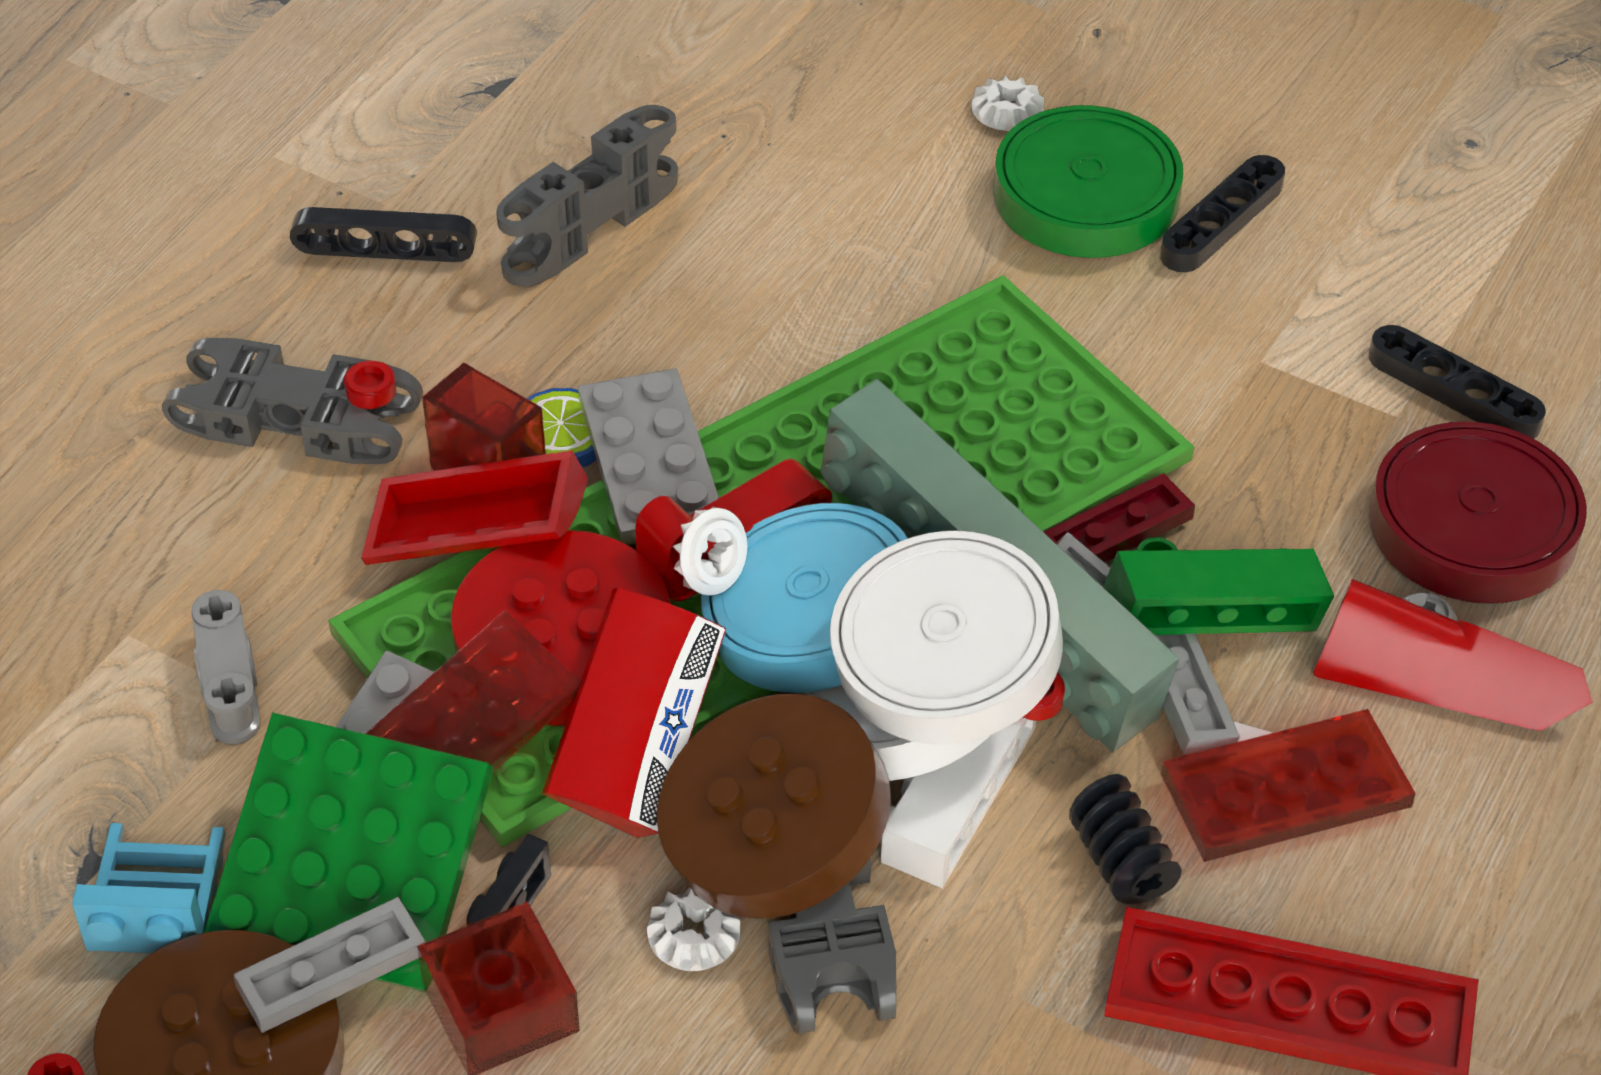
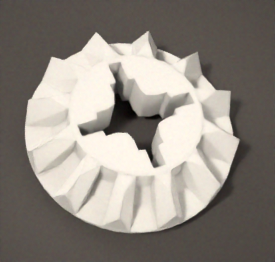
[971,76,1044,131]
[673,507,747,595]
[647,887,740,971]

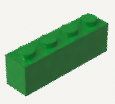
[1103,548,1334,635]

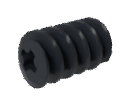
[1069,774,1182,904]

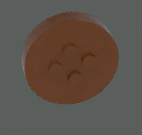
[657,694,891,919]
[93,930,344,1075]

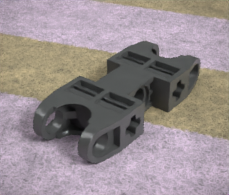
[496,105,678,287]
[162,338,423,464]
[768,858,896,1034]

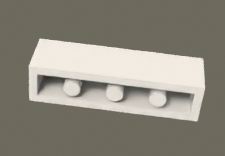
[881,717,1037,889]

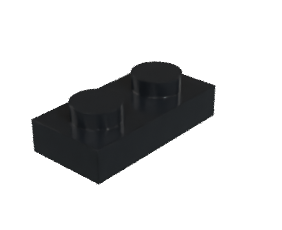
[466,834,551,961]

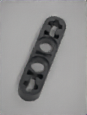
[1160,155,1285,273]
[290,207,477,262]
[1369,325,1546,439]

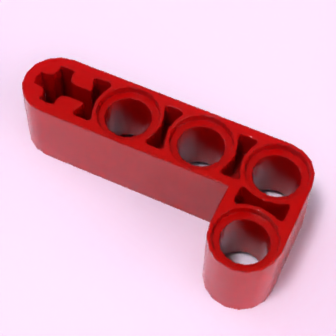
[635,459,832,602]

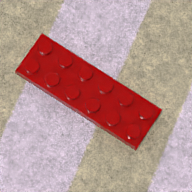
[1104,907,1479,1075]

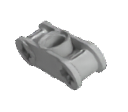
[191,590,261,745]

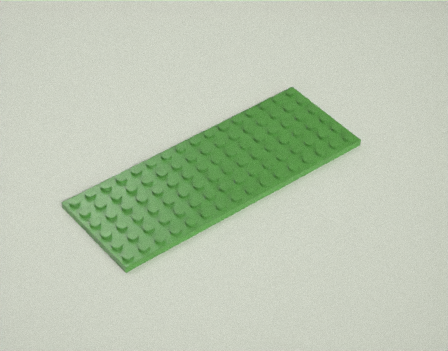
[328,275,1194,847]

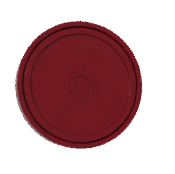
[1369,421,1587,604]

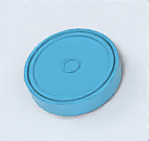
[701,503,908,693]

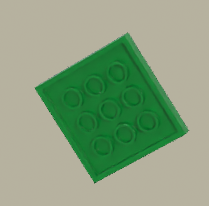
[204,712,494,993]

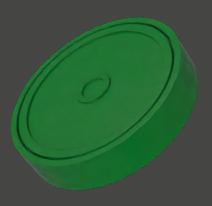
[993,105,1184,258]

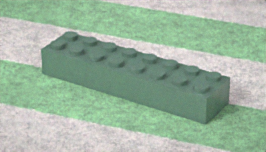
[820,379,1180,753]

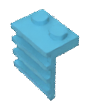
[72,823,226,953]

